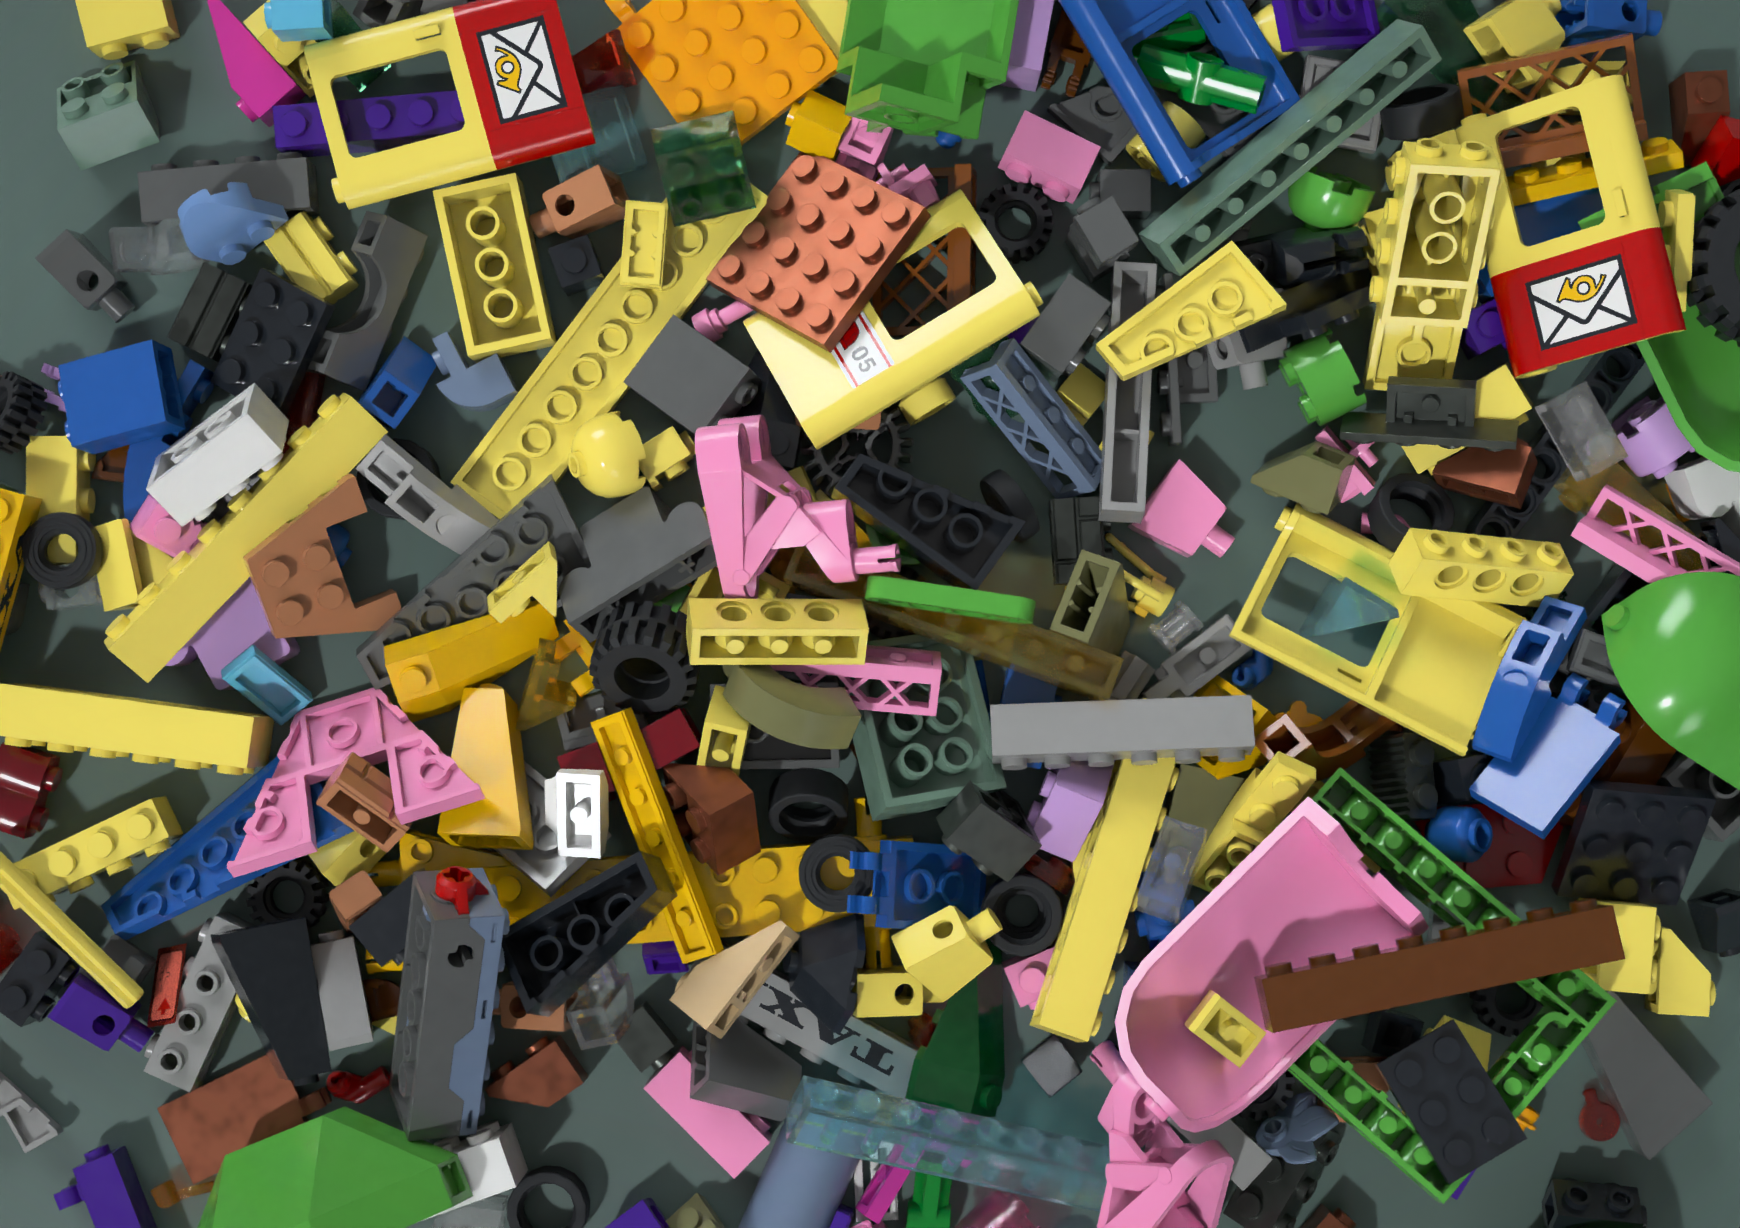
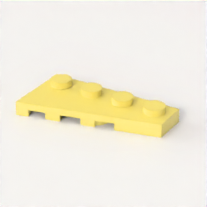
[1096,240,1287,381]

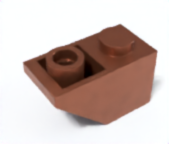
[484,1035,589,1107]

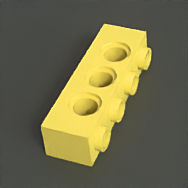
[1388,528,1574,607]
[686,598,869,665]

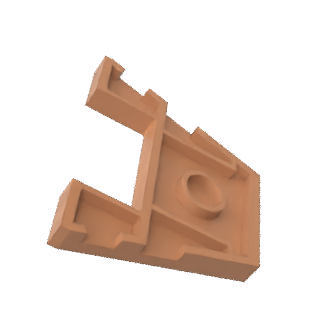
[243,473,402,639]

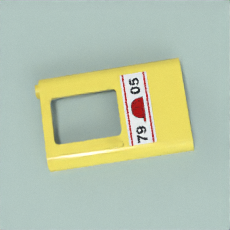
[743,189,1043,450]

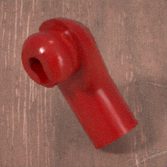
[326,1066,390,1104]

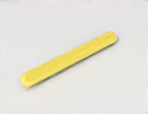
[0,851,144,1009]

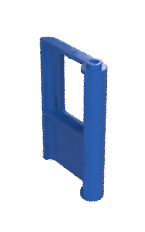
[1058,0,1300,188]

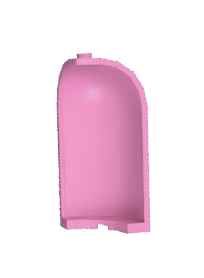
[1115,796,1429,1133]

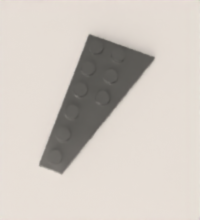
[356,474,591,690]

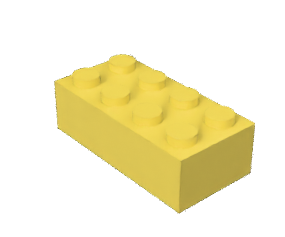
[432,173,557,363]

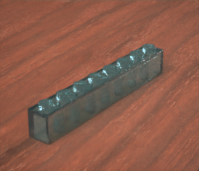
[786,1075,1110,1212]

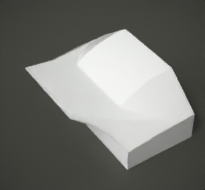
[545,769,609,858]

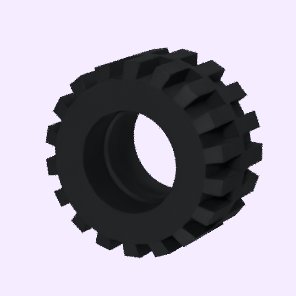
[589,601,701,716]

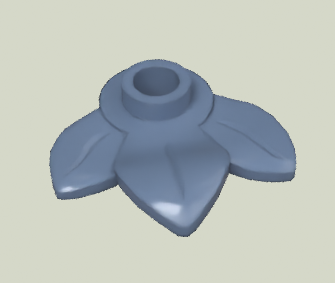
[1255,1092,1339,1165]

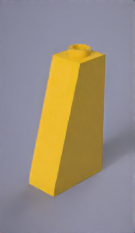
[437,683,534,850]

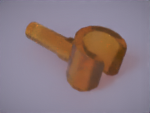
[151,1179,214,1208]

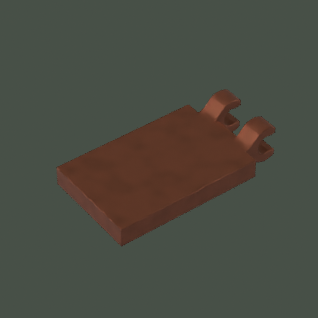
[157,1054,332,1185]

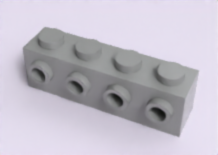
[144,912,255,1092]

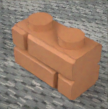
[316,752,413,853]

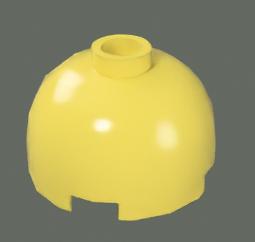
[568,411,646,498]

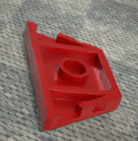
[1412,803,1563,888]

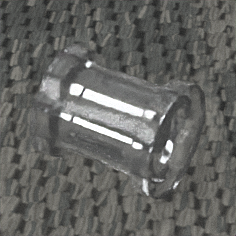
[1147,600,1204,655]

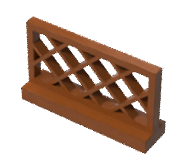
[1457,33,1648,168]
[872,164,977,337]

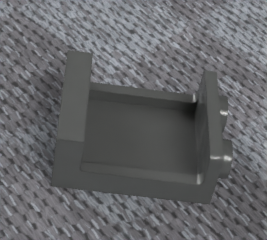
[624,314,761,435]

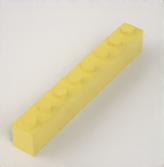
[103,392,388,683]
[1030,697,1179,1042]

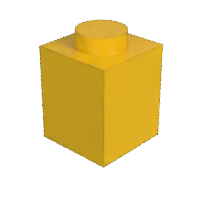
[785,90,852,161]

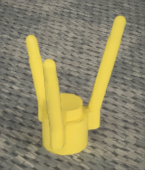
[1065,533,1175,618]

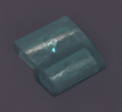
[552,85,648,184]

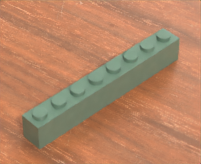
[1138,19,1442,277]

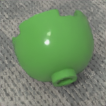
[1288,166,1375,233]

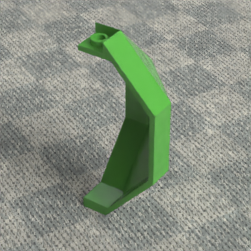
[197,1106,473,1228]

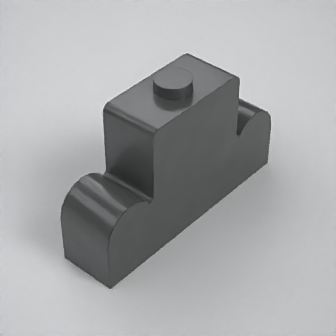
[559,486,717,643]

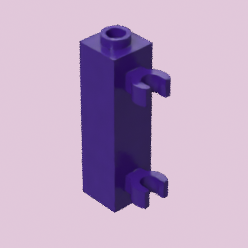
[53,1144,157,1228]

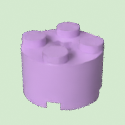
[1605,396,1695,479]

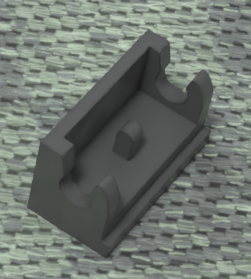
[555,693,650,751]

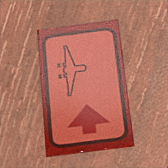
[147,943,187,1028]

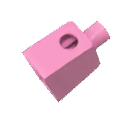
[1127,460,1235,558]

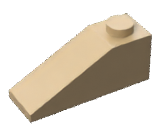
[669,920,800,1039]

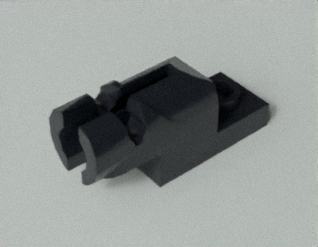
[1225,226,1369,286]

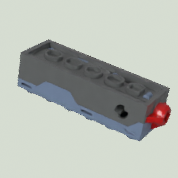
[389,866,510,1141]

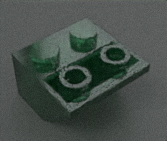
[651,110,756,227]

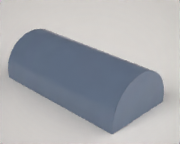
[738,1078,880,1228]

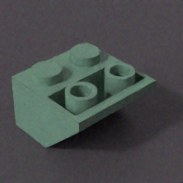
[57,60,160,171]

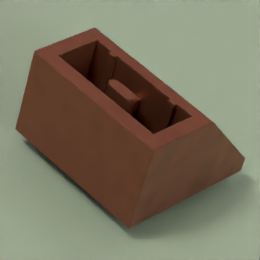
[663,763,761,875]

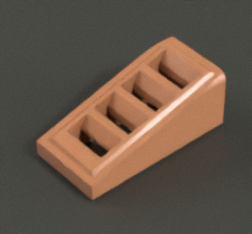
[329,871,383,934]

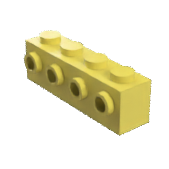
[7,796,183,910]

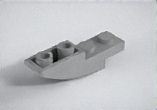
[356,434,499,555]

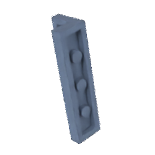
[960,338,1102,499]

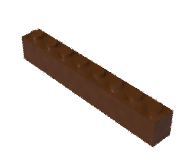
[1254,898,1625,1033]

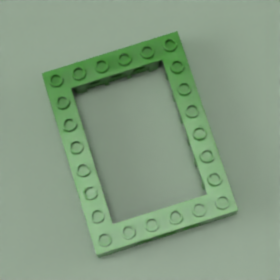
[1287,767,1617,1204]

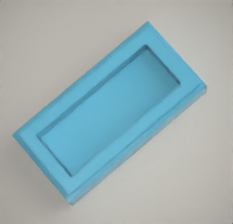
[221,645,313,726]

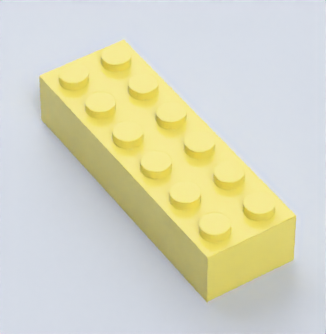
[0,683,274,775]

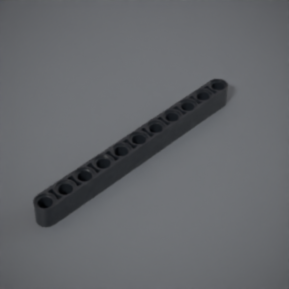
[1465,178,1740,538]

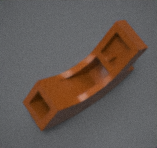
[1255,700,1396,782]

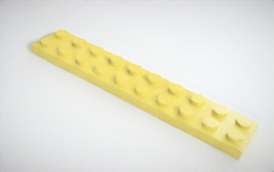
[450,148,768,520]

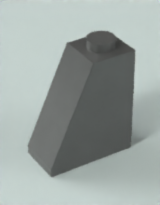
[690,1019,805,1122]

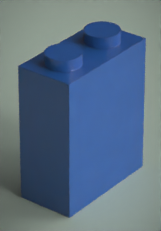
[58,339,186,454]

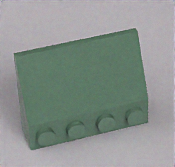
[838,627,1007,821]

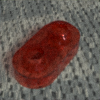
[1023,854,1075,896]

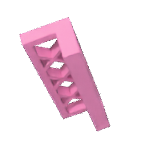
[1570,484,1740,584]
[770,645,942,716]

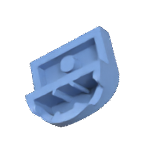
[178,182,289,265]

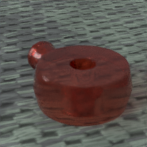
[1578,1088,1620,1141]

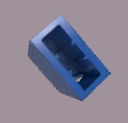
[1555,0,1662,49]

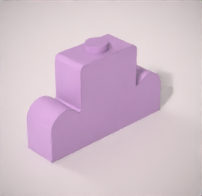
[165,577,300,690]

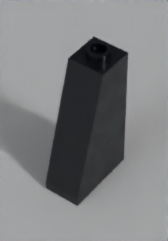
[210,917,332,1086]

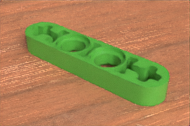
[864,576,1036,624]

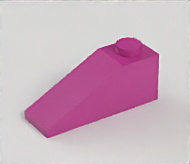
[207,0,306,128]

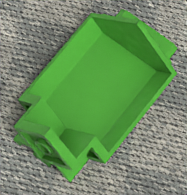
[836,0,1019,140]

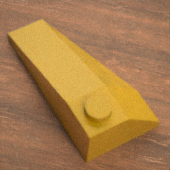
[384,600,560,722]

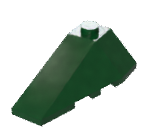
[904,939,1005,1117]

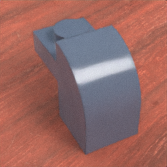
[432,331,519,412]

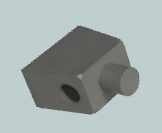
[35,229,135,323]

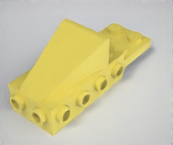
[1363,138,1504,391]

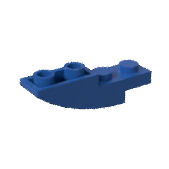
[123,359,214,522]
[1472,596,1587,763]

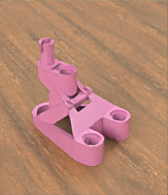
[695,415,901,599]
[1090,1040,1234,1228]

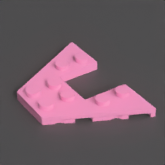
[227,687,485,878]

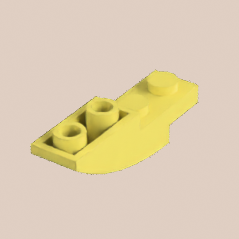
[1188,751,1316,893]

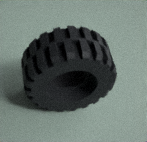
[1686,189,1740,347]

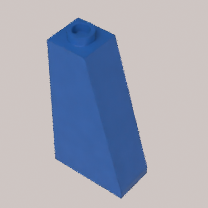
[1477,187,1604,304]

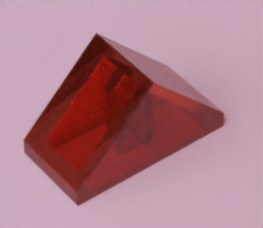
[572,29,638,101]

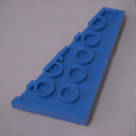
[101,757,354,940]

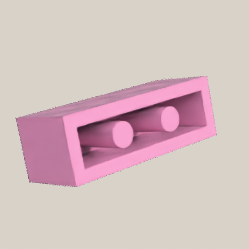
[643,1046,772,1179]

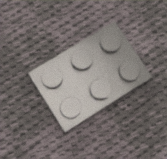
[493,761,611,897]

